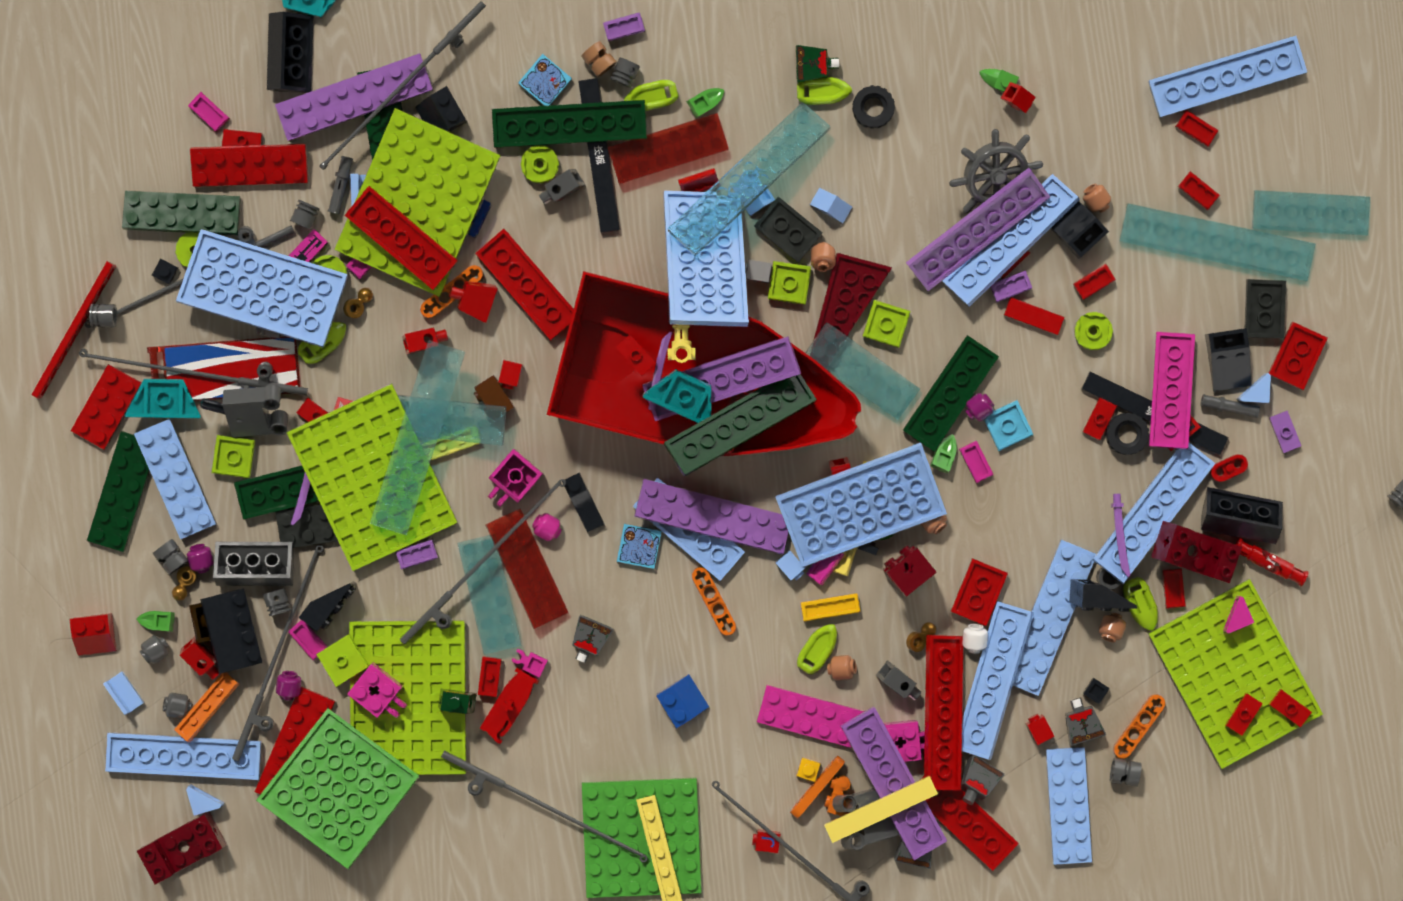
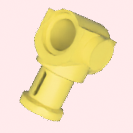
[668,325,696,363]

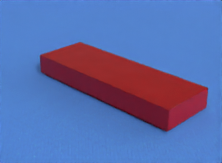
[1004,297,1065,335]

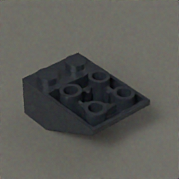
[1050,201,1109,259]
[1205,328,1252,391]
[1069,579,1137,612]
[299,581,356,631]

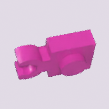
[512,649,548,678]

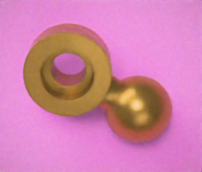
[343,288,373,318]
[172,566,197,601]
[906,622,936,652]

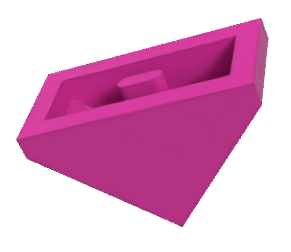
[1223,595,1254,633]

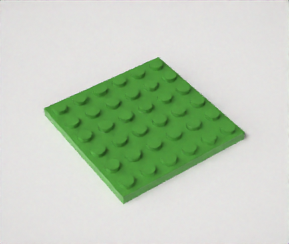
[256,708,420,870]
[582,778,701,898]

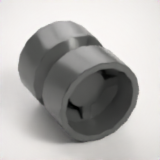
[153,539,188,575]
[1110,758,1142,787]

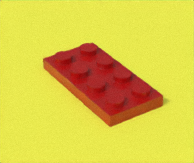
[71,364,142,450]

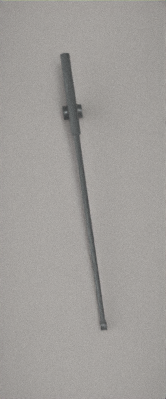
[319,1,486,170]
[85,225,295,328]
[79,349,308,396]
[400,479,566,644]
[232,545,324,761]
[441,750,648,862]
[712,781,870,901]

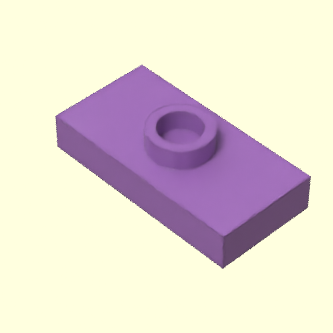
[603,12,645,42]
[990,270,1032,303]
[1269,410,1301,453]
[395,540,438,569]

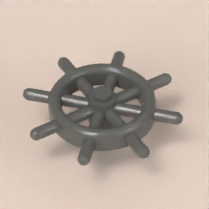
[949,129,1043,213]

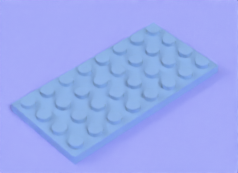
[663,191,749,327]
[176,229,348,348]
[775,443,947,567]

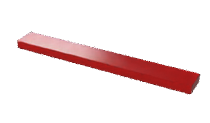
[31,261,116,398]

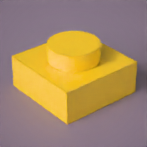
[796,757,820,782]

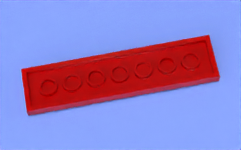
[924,635,963,790]

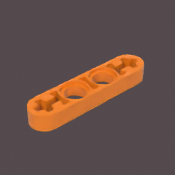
[420,265,483,318]
[692,567,736,635]
[1113,694,1165,758]
[790,755,845,819]

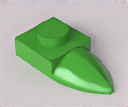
[979,69,1019,92]
[686,88,724,118]
[930,434,957,474]
[137,611,175,632]

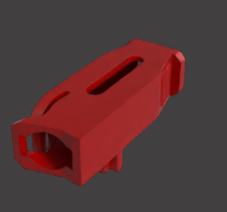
[480,667,540,744]

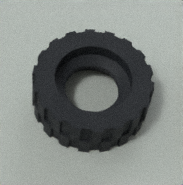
[852,85,895,129]
[1105,413,1149,455]

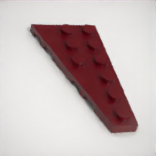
[809,253,892,369]

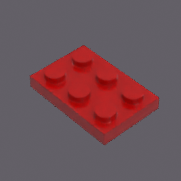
[1268,322,1328,390]
[950,558,1008,626]

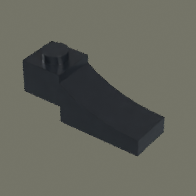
[562,472,604,532]

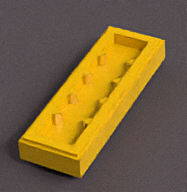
[800,593,860,621]

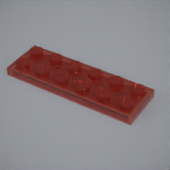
[608,113,729,185]
[485,508,569,629]

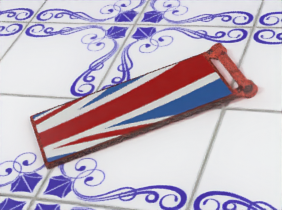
[147,336,301,401]

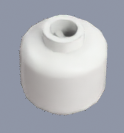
[962,624,988,654]

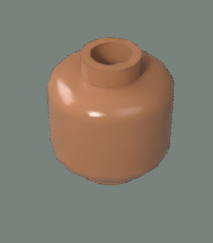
[1083,184,1111,213]
[811,242,836,272]
[920,515,947,534]
[1099,613,1126,643]
[827,655,857,681]

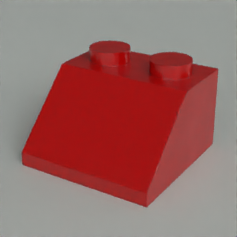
[69,613,117,656]

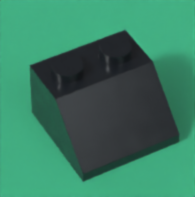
[415,86,468,132]

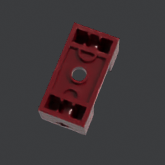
[1151,521,1242,583]
[883,545,937,597]
[137,811,227,885]

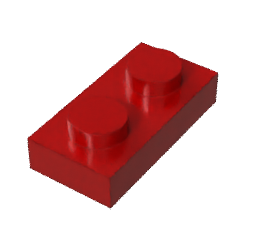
[478,656,502,697]

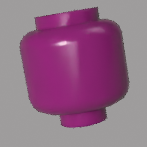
[965,393,995,421]
[187,544,214,573]
[276,671,302,701]

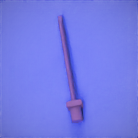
[647,332,672,411]
[291,472,310,525]
[1111,494,1130,577]

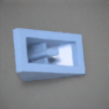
[810,188,852,224]
[1237,373,1271,403]
[186,784,224,816]

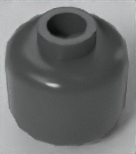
[139,635,169,664]
[162,693,192,719]

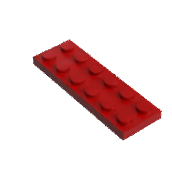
[190,144,308,187]
[344,186,458,290]
[475,229,574,340]
[254,686,335,794]
[920,776,1019,871]

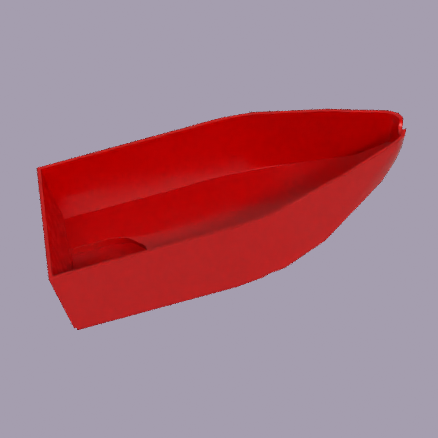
[546,271,861,456]

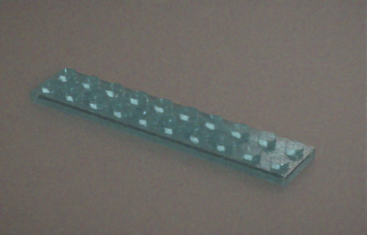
[668,102,830,256]
[1119,203,1316,281]
[370,340,465,535]

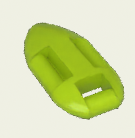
[797,77,852,105]
[624,80,679,111]
[298,322,346,364]
[1123,577,1158,631]
[797,624,837,675]

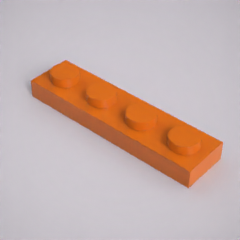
[174,672,239,743]

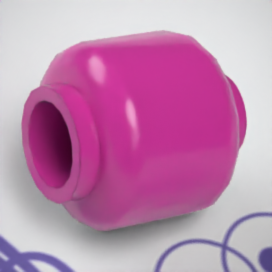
[532,513,562,541]

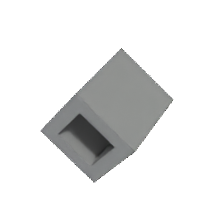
[745,260,772,283]

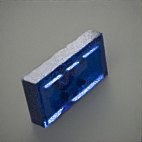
[468,200,492,238]

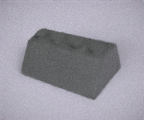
[213,542,294,586]

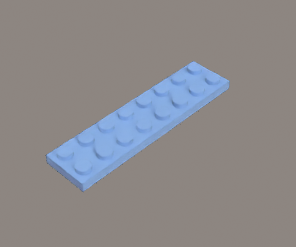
[1148,36,1307,118]
[943,174,1080,307]
[1092,443,1215,584]
[1013,540,1096,696]
[962,601,1034,760]
[105,732,262,780]

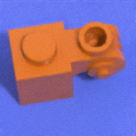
[824,775,851,816]

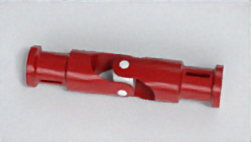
[1235,538,1309,587]

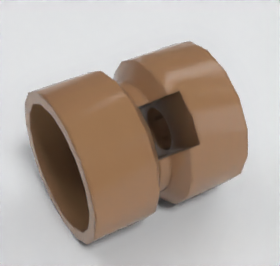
[581,41,617,77]

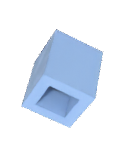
[775,550,805,580]

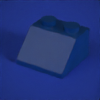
[656,674,709,729]

